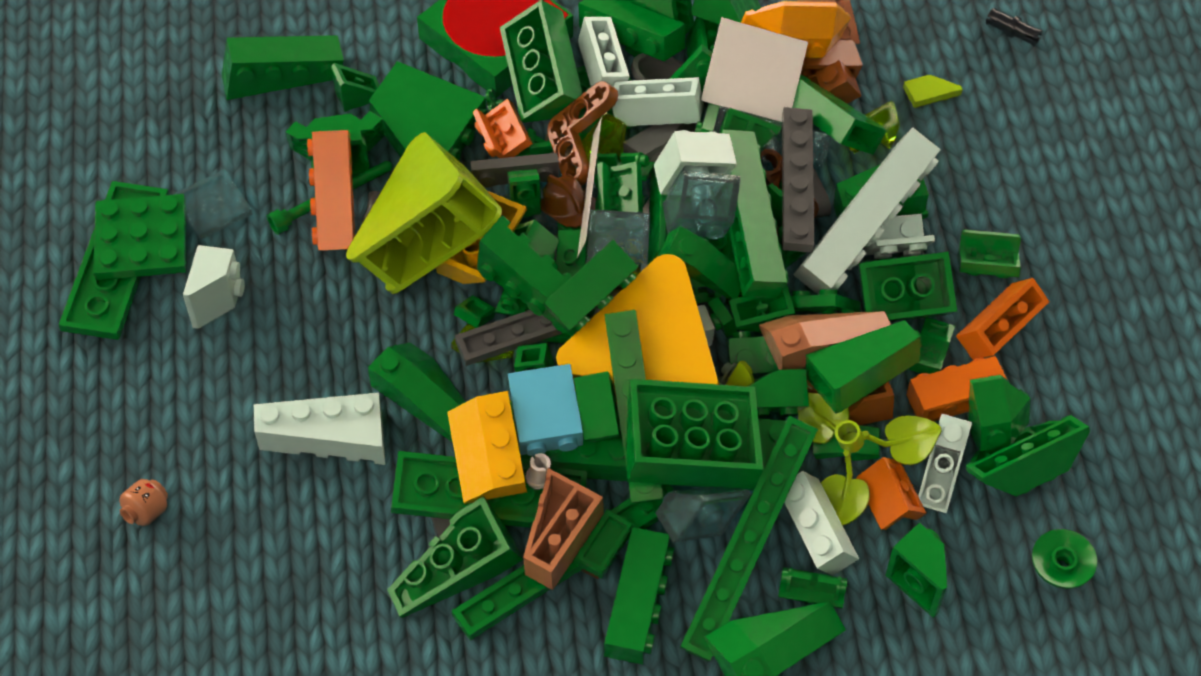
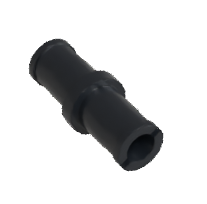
[986,8,1043,46]

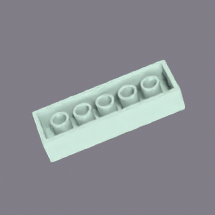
[793,127,941,295]

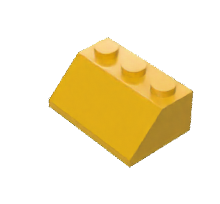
[436,191,527,284]
[447,391,527,504]

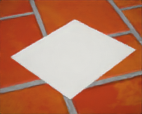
[701,17,808,123]

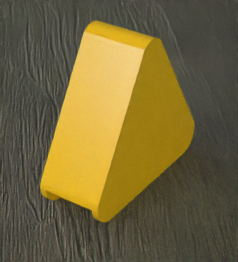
[556,254,719,403]

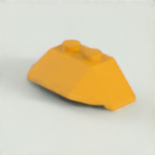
[741,1,851,58]

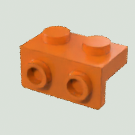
[473,99,532,158]

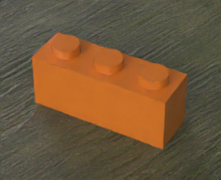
[956,278,1050,360]
[906,356,1007,421]

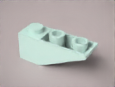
[918,413,972,513]

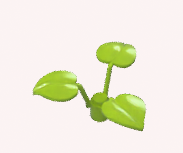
[798,392,942,526]

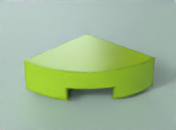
[726,361,754,387]

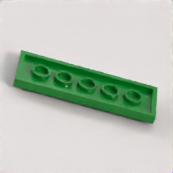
[58,181,169,340]
[391,451,587,528]

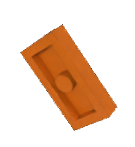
[856,457,927,530]

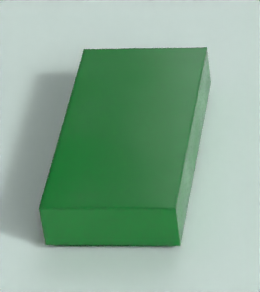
[574,509,635,579]

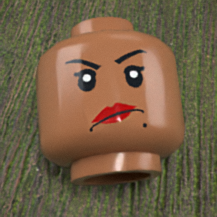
[119,479,168,526]

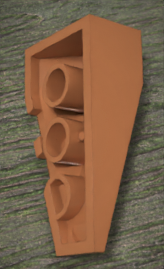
[759,311,891,370]

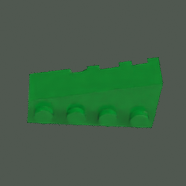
[222,35,344,100]

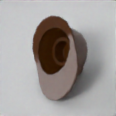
[540,174,598,228]

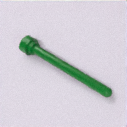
[266,161,392,235]

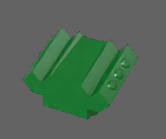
[285,111,384,177]

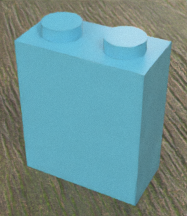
[508,364,583,456]

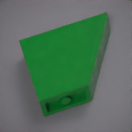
[369,61,488,161]

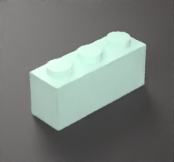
[578,17,630,87]
[612,77,704,127]
[784,471,859,575]

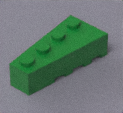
[477,215,596,336]

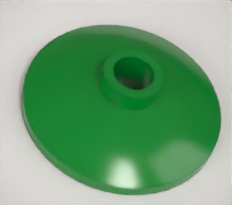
[1032,529,1097,589]

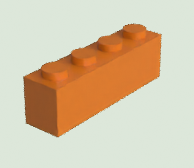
[307,130,355,251]

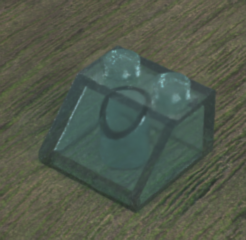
[663,171,741,239]
[655,487,751,543]

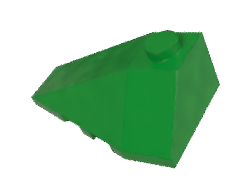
[368,342,466,443]
[387,496,523,618]
[703,601,846,676]

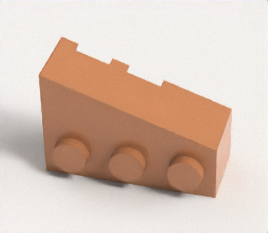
[523,468,604,590]

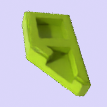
[903,74,963,108]

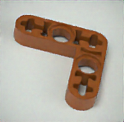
[547,81,618,186]

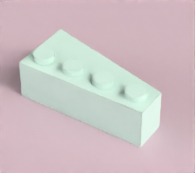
[254,393,386,465]

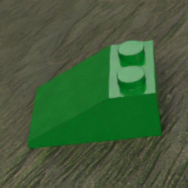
[858,251,957,321]

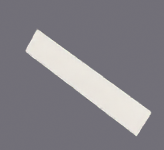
[577,117,602,258]

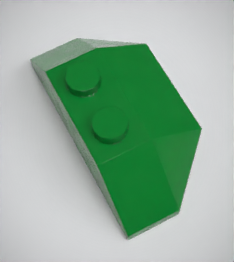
[966,415,1090,497]

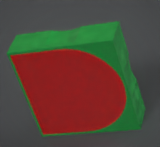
[417,0,573,98]

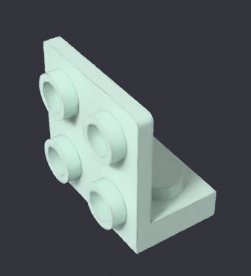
[865,214,935,259]

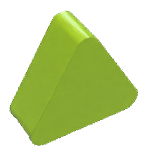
[346,132,502,294]

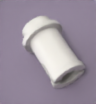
[525,453,551,489]

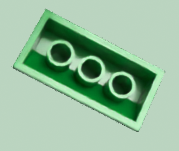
[500,0,583,123]

